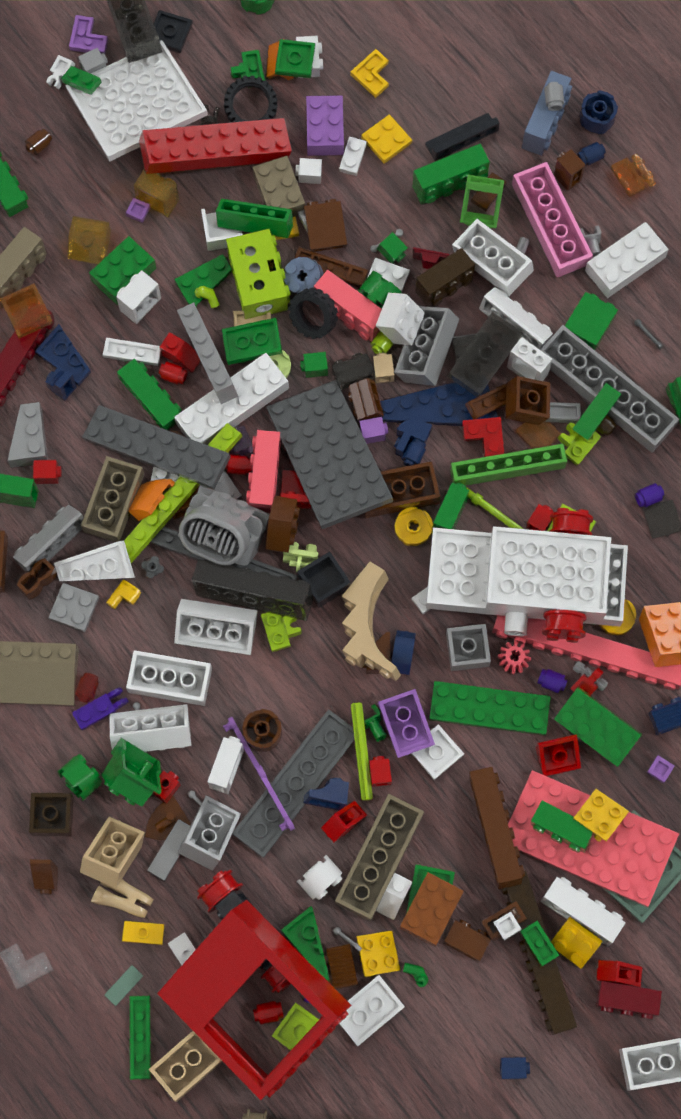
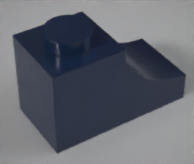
[45,368,77,401]
[303,778,349,810]

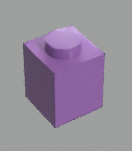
[359,417,388,444]

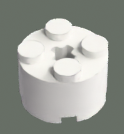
[297,855,343,900]

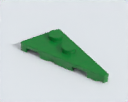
[281,906,330,982]

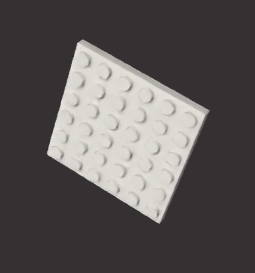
[65,41,208,162]

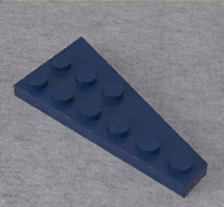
[380,375,498,426]

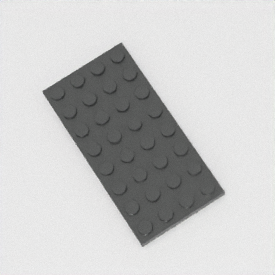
[266,380,393,529]

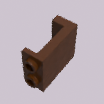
[304,199,347,252]

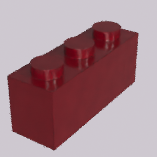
[596,981,662,1020]

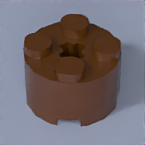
[242,709,282,752]

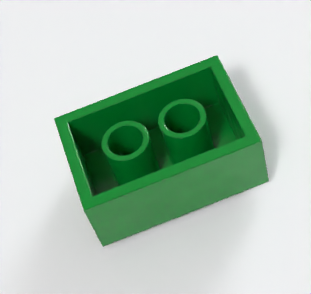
[89,236,157,305]

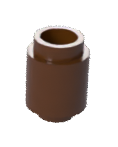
[25,129,52,155]

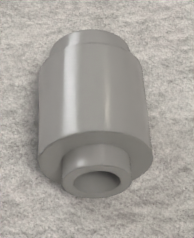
[544,82,564,111]

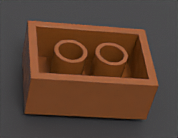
[400,872,464,947]

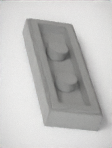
[147,819,190,881]

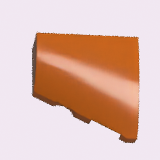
[128,479,175,521]

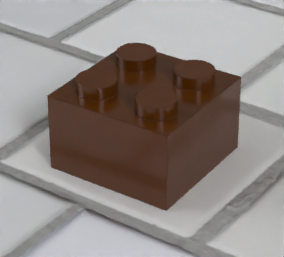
[506,376,550,425]
[266,496,300,553]

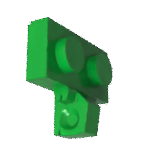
[230,50,265,88]

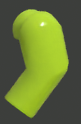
[195,286,220,308]

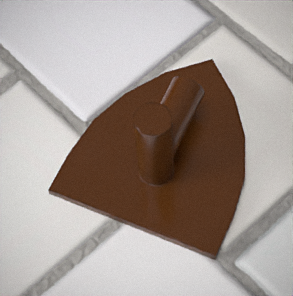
[145,796,191,840]

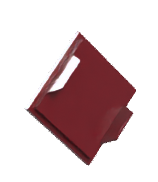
[413,247,450,269]

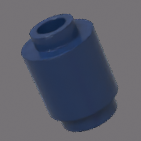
[577,142,606,166]
[401,439,426,466]

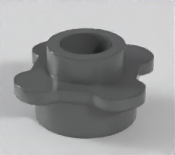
[141,556,164,578]

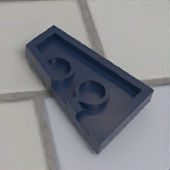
[35,324,91,386]

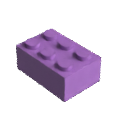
[306,96,344,156]

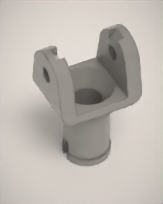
[580,225,601,258]

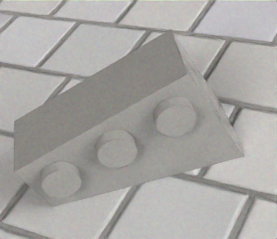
[7,402,48,468]

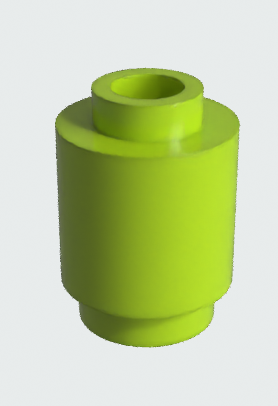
[370,331,394,354]

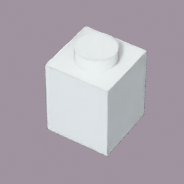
[295,158,322,184]

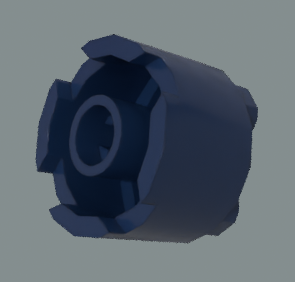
[579,90,618,134]

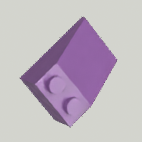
[377,689,435,758]

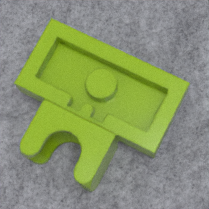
[557,422,601,466]
[261,609,302,652]

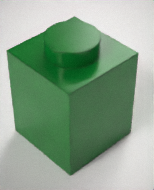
[377,232,408,264]
[300,352,328,378]

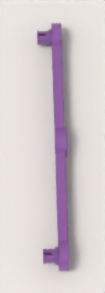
[223,717,295,831]

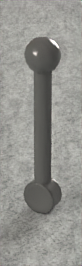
[634,319,663,350]

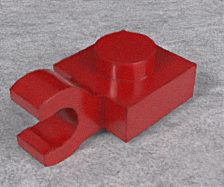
[570,667,604,695]

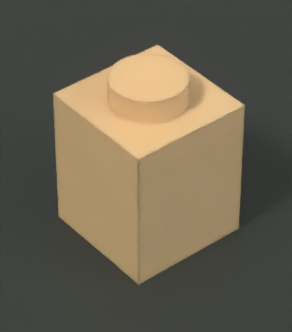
[373,353,394,384]

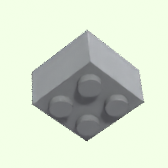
[446,624,491,671]

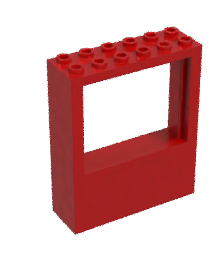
[157,900,352,1100]

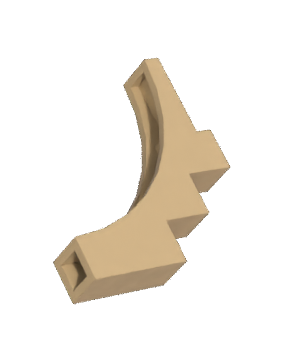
[342,562,401,681]

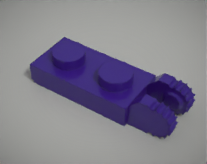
[72,688,129,730]

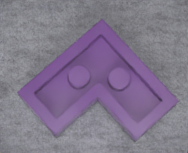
[69,15,108,54]

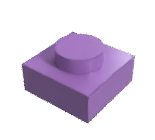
[126,198,151,223]
[647,756,674,783]

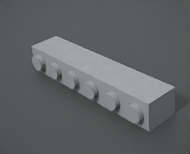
[177,302,238,404]

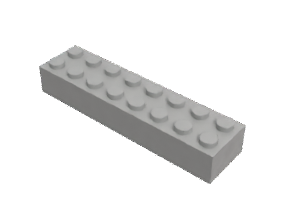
[540,325,679,453]

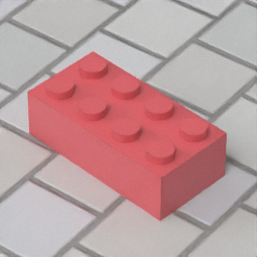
[314,270,382,342]
[246,430,281,514]

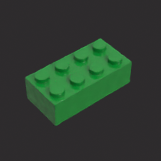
[412,143,490,205]
[554,687,642,767]

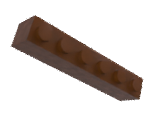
[469,767,525,889]

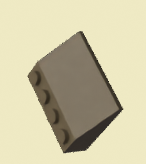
[0,641,79,706]

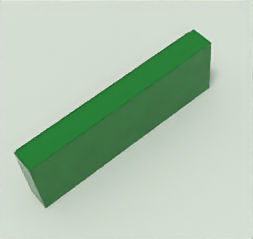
[573,383,622,440]

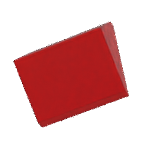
[536,734,581,776]

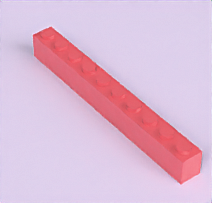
[492,615,681,690]

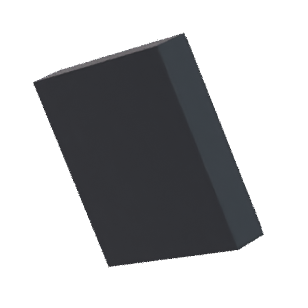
[147,10,193,53]

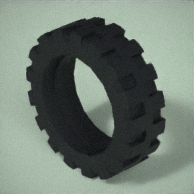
[288,288,338,339]

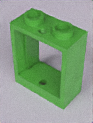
[460,175,504,229]

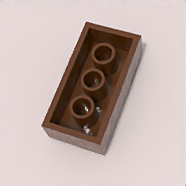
[364,461,440,518]

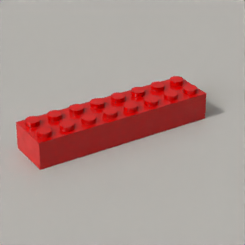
[139,118,292,174]

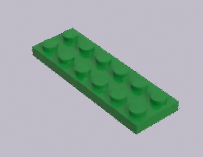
[429,681,550,736]

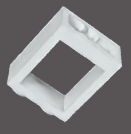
[507,338,552,381]
[207,736,244,794]

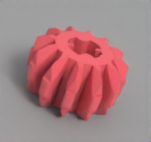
[498,641,531,674]

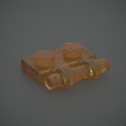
[611,153,656,197]

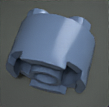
[284,257,323,294]

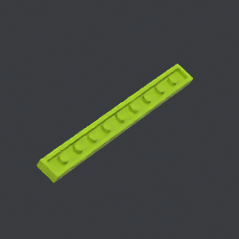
[124,423,242,563]

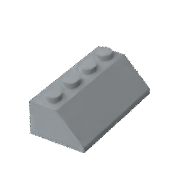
[13,504,84,573]

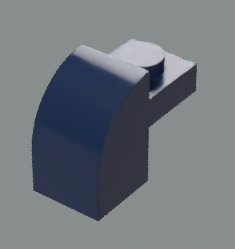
[394,419,432,457]
[392,630,416,675]

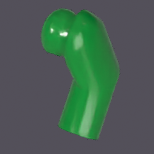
[403,962,428,987]

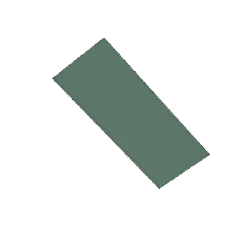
[104,965,143,1006]

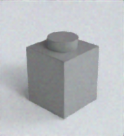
[78,48,108,74]

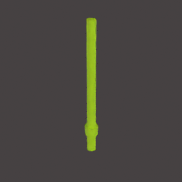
[467,488,524,529]

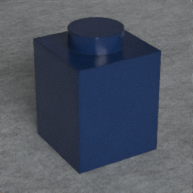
[500,1057,530,1079]

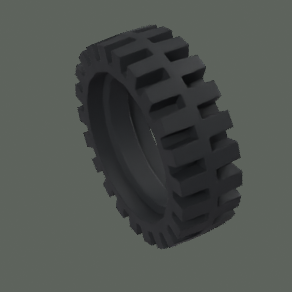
[224,76,278,123]

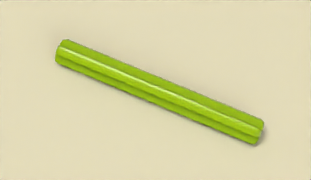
[351,702,373,800]

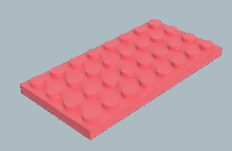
[508,770,679,908]

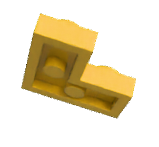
[350,49,389,98]

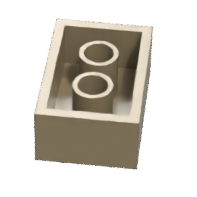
[253,156,305,217]

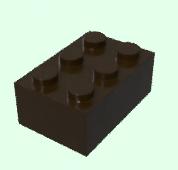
[415,248,475,307]

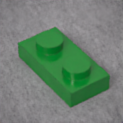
[61,66,102,95]
[520,921,560,967]

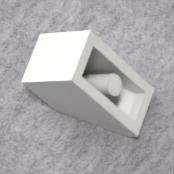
[376,873,412,920]

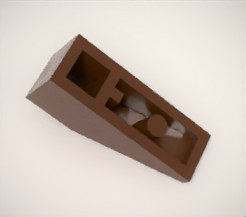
[30,859,58,895]

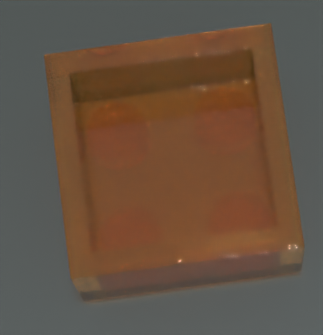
[0,283,53,338]

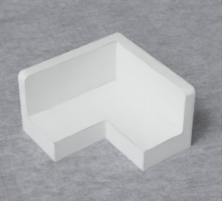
[201,209,243,251]

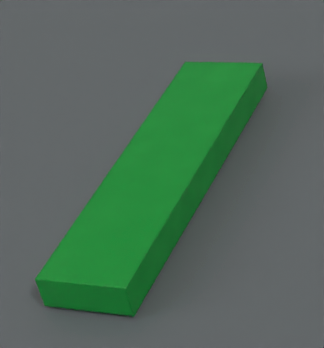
[129,996,151,1080]

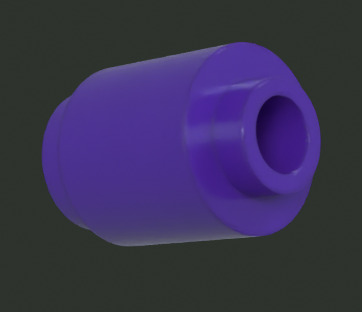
[634,483,664,508]
[537,669,568,693]

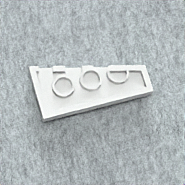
[54,541,135,581]

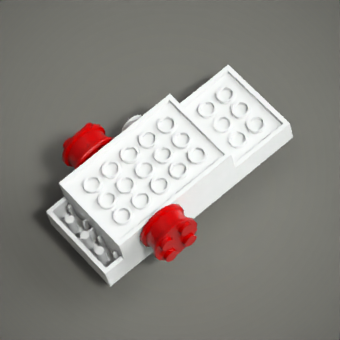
[426,508,628,643]

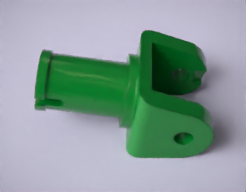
[364,704,387,742]

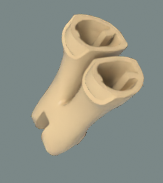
[91,879,154,918]

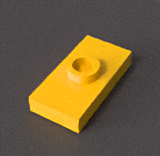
[122,921,165,945]

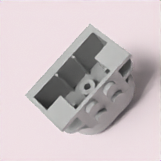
[178,485,270,566]

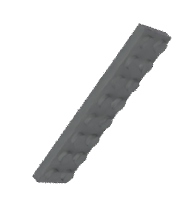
[82,405,231,489]
[232,709,355,859]

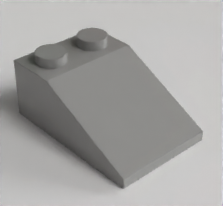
[177,796,241,871]

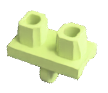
[283,542,318,573]

